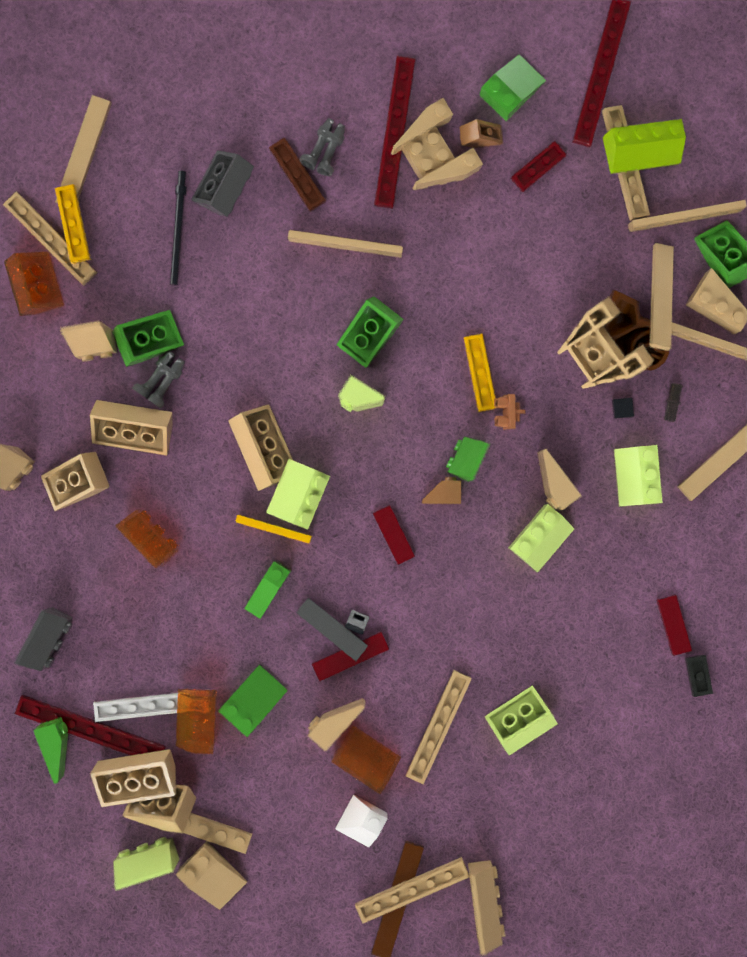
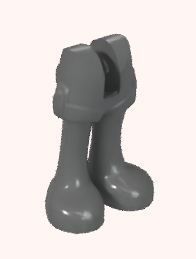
[300,118,345,176]
[132,351,185,408]

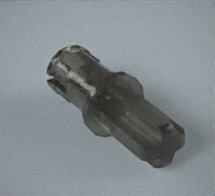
[664,383,683,422]

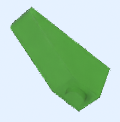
[244,560,291,619]
[33,717,68,784]

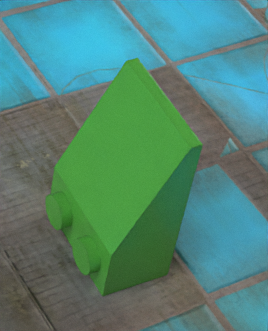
[479,55,546,121]
[694,220,747,288]
[337,296,404,368]
[112,310,184,367]
[446,437,489,482]
[219,665,288,737]

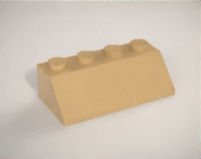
[90,400,172,455]
[228,405,293,491]
[90,749,176,807]
[468,860,505,955]

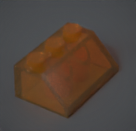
[4,252,64,316]
[115,510,179,569]
[176,689,217,754]
[331,725,401,794]

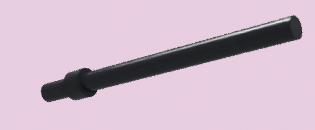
[170,171,187,286]

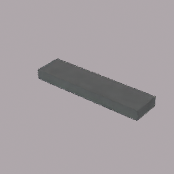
[296,598,368,661]

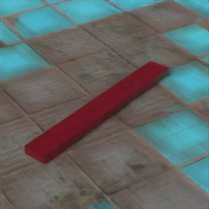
[572,0,631,147]
[374,56,415,209]
[15,695,166,756]

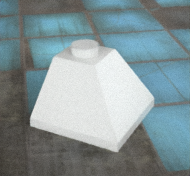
[335,794,387,847]

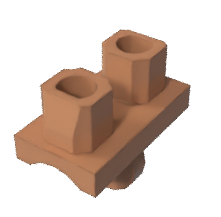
[494,394,526,430]

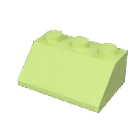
[338,376,385,412]
[614,445,663,506]
[266,459,330,529]
[508,504,574,573]
[484,685,558,755]
[113,837,180,890]

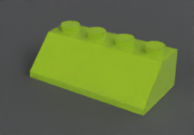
[602,119,686,174]

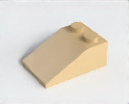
[61,321,117,362]
[0,444,35,491]
[537,449,581,510]
[41,452,110,511]
[308,698,365,752]
[123,785,196,833]
[176,841,247,910]

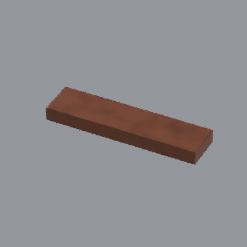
[269,137,326,212]

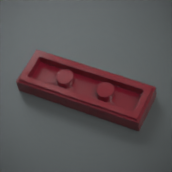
[511,141,567,193]
[373,505,415,565]
[656,595,692,656]

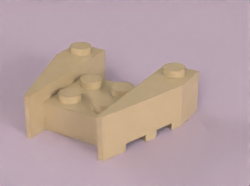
[391,98,483,190]
[557,297,654,389]

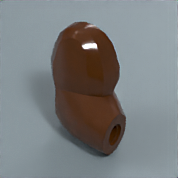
[603,290,670,371]

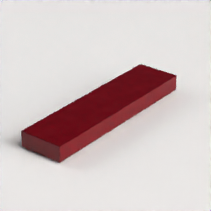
[312,632,389,682]

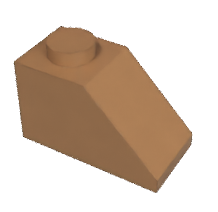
[459,119,503,148]
[422,477,461,504]

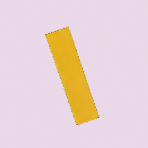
[55,184,91,264]
[463,334,497,412]
[236,515,312,543]

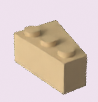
[686,268,747,334]

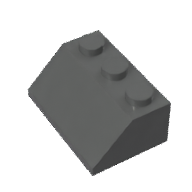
[191,150,254,217]
[14,607,73,671]

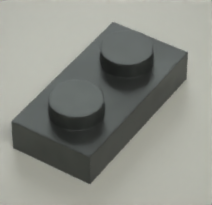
[685,655,713,697]

